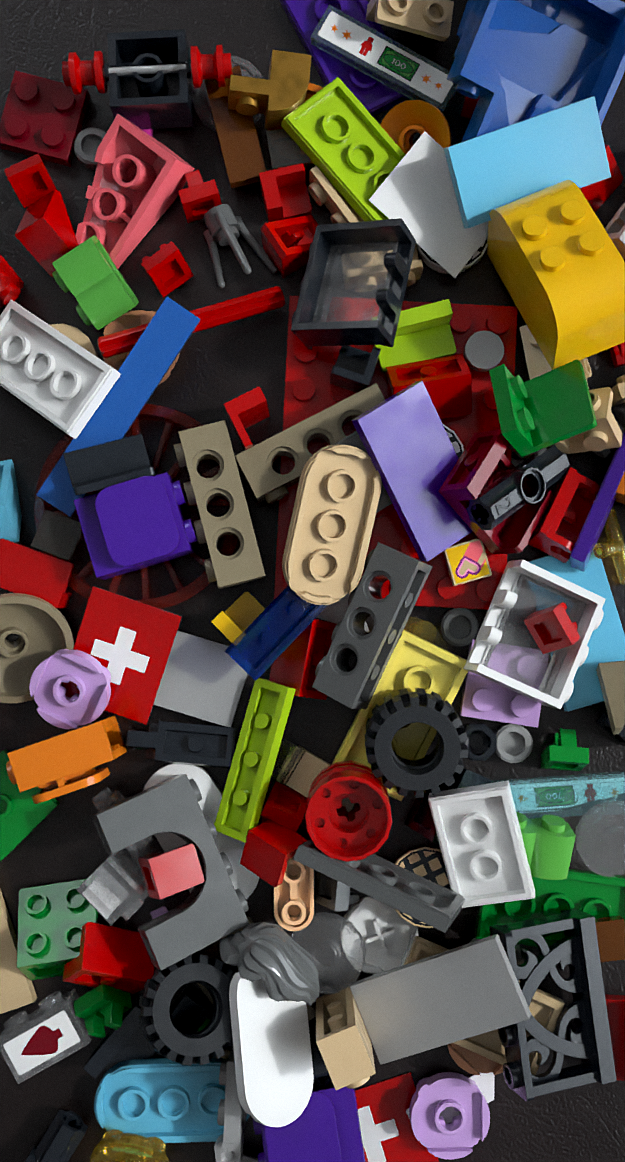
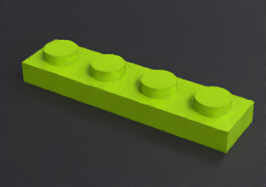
[214,678,296,843]

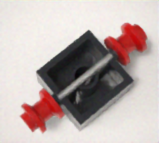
[62,29,233,130]

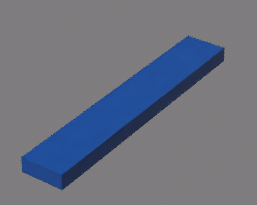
[36,297,200,517]

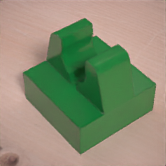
[541,728,589,771]
[74,984,132,1038]

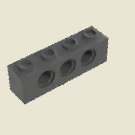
[312,542,433,709]

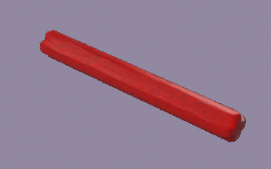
[98,286,285,358]

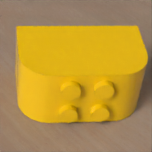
[487,180,625,370]

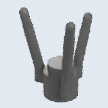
[203,204,278,289]

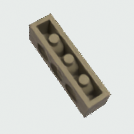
[235,383,385,504]
[174,420,266,589]

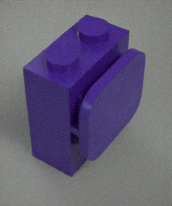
[74,472,198,580]
[253,1086,366,1162]

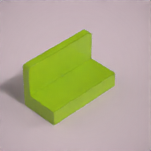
[372,299,456,373]

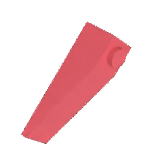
[75,114,195,269]

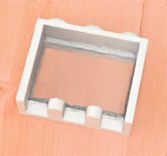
[463,559,606,709]

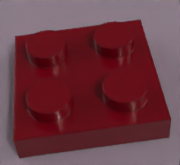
[0,70,90,167]

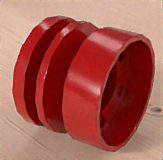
[305,761,392,862]

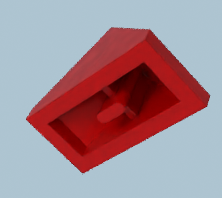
[14,190,78,277]
[260,214,318,279]

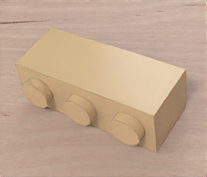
[316,984,376,1090]

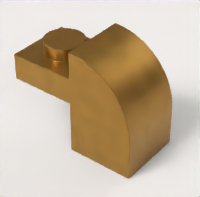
[227,50,311,129]

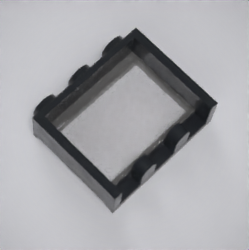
[291,218,416,349]

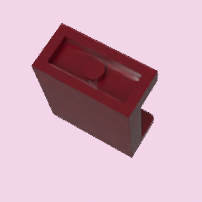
[438,429,554,554]

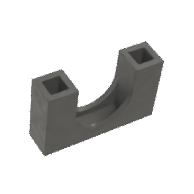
[91,774,249,970]

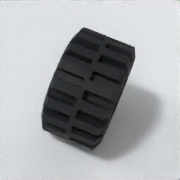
[364,688,468,798]
[138,954,235,1066]

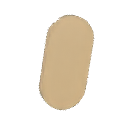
[282,444,382,605]

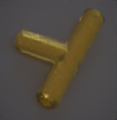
[593,508,625,585]

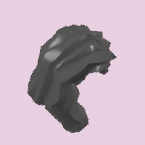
[220,922,320,1006]

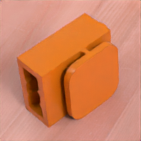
[6,715,127,804]

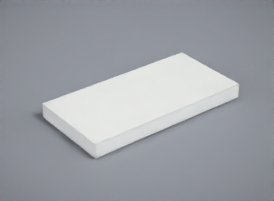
[0,300,121,439]

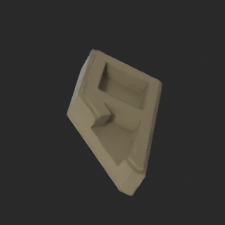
[596,661,625,735]

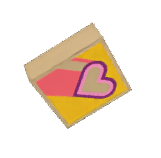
[443,538,492,586]

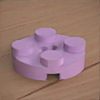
[29,649,111,729]
[409,1072,490,1160]

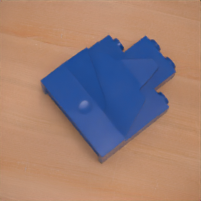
[447,0,625,142]

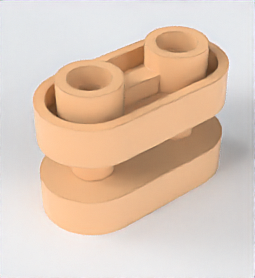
[274,856,314,931]

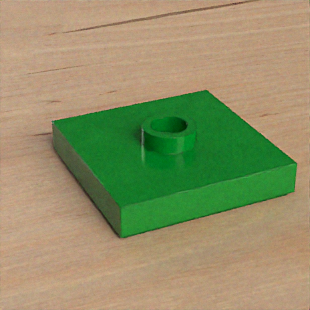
[0,749,60,861]

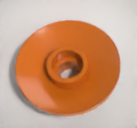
[380,100,451,154]

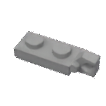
[214,1048,247,1162]

